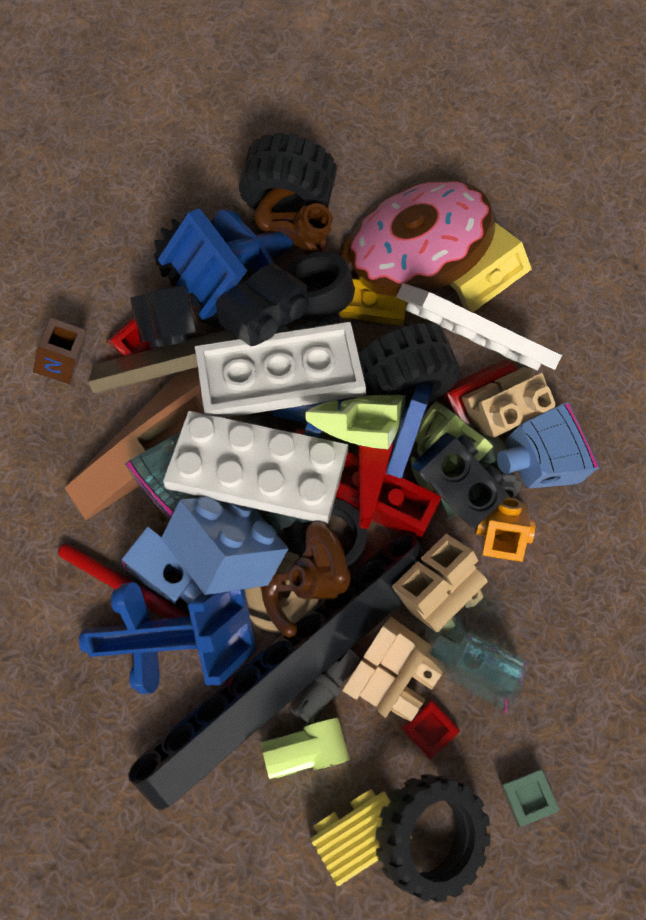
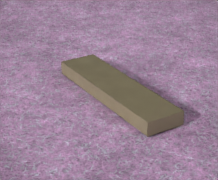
[88,330,240,393]

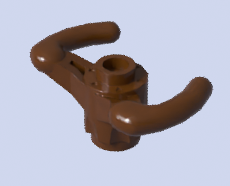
[254,188,352,283]
[260,521,350,637]

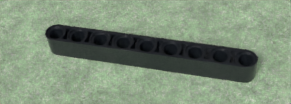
[128,533,426,810]

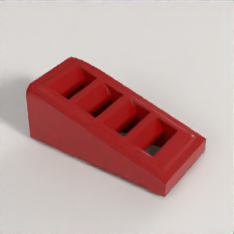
[358,444,393,529]

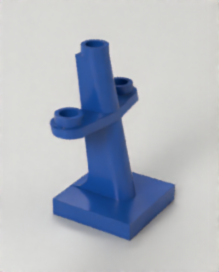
[158,208,293,320]
[270,381,434,479]
[79,582,257,694]

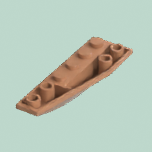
[65,367,250,520]

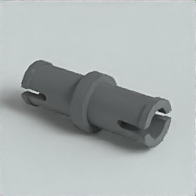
[290,649,361,726]

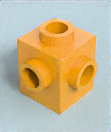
[475,497,536,562]

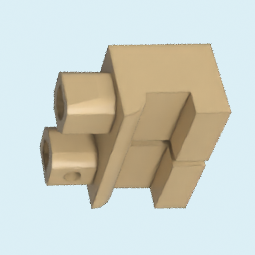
[462,367,555,437]
[392,533,488,635]
[342,617,446,721]

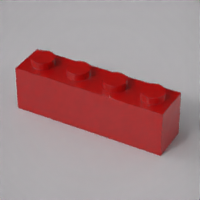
[295,428,441,543]

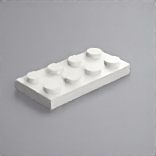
[397,283,562,371]
[195,322,366,418]
[163,411,348,524]

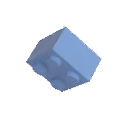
[162,497,289,595]

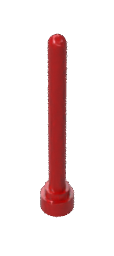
[58,543,190,619]

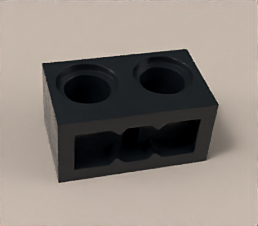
[411,432,509,529]

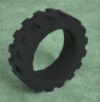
[375,774,491,902]

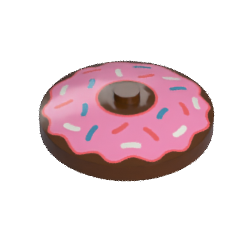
[349,180,495,297]

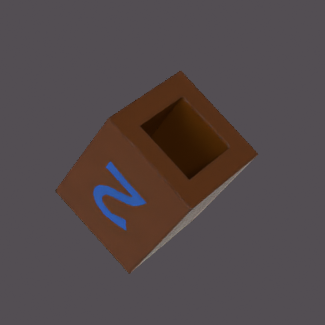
[33,318,87,385]

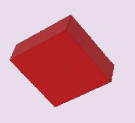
[401,700,461,761]

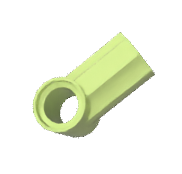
[261,718,350,779]

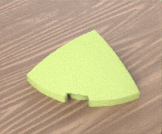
[306,395,406,449]
[411,401,493,492]

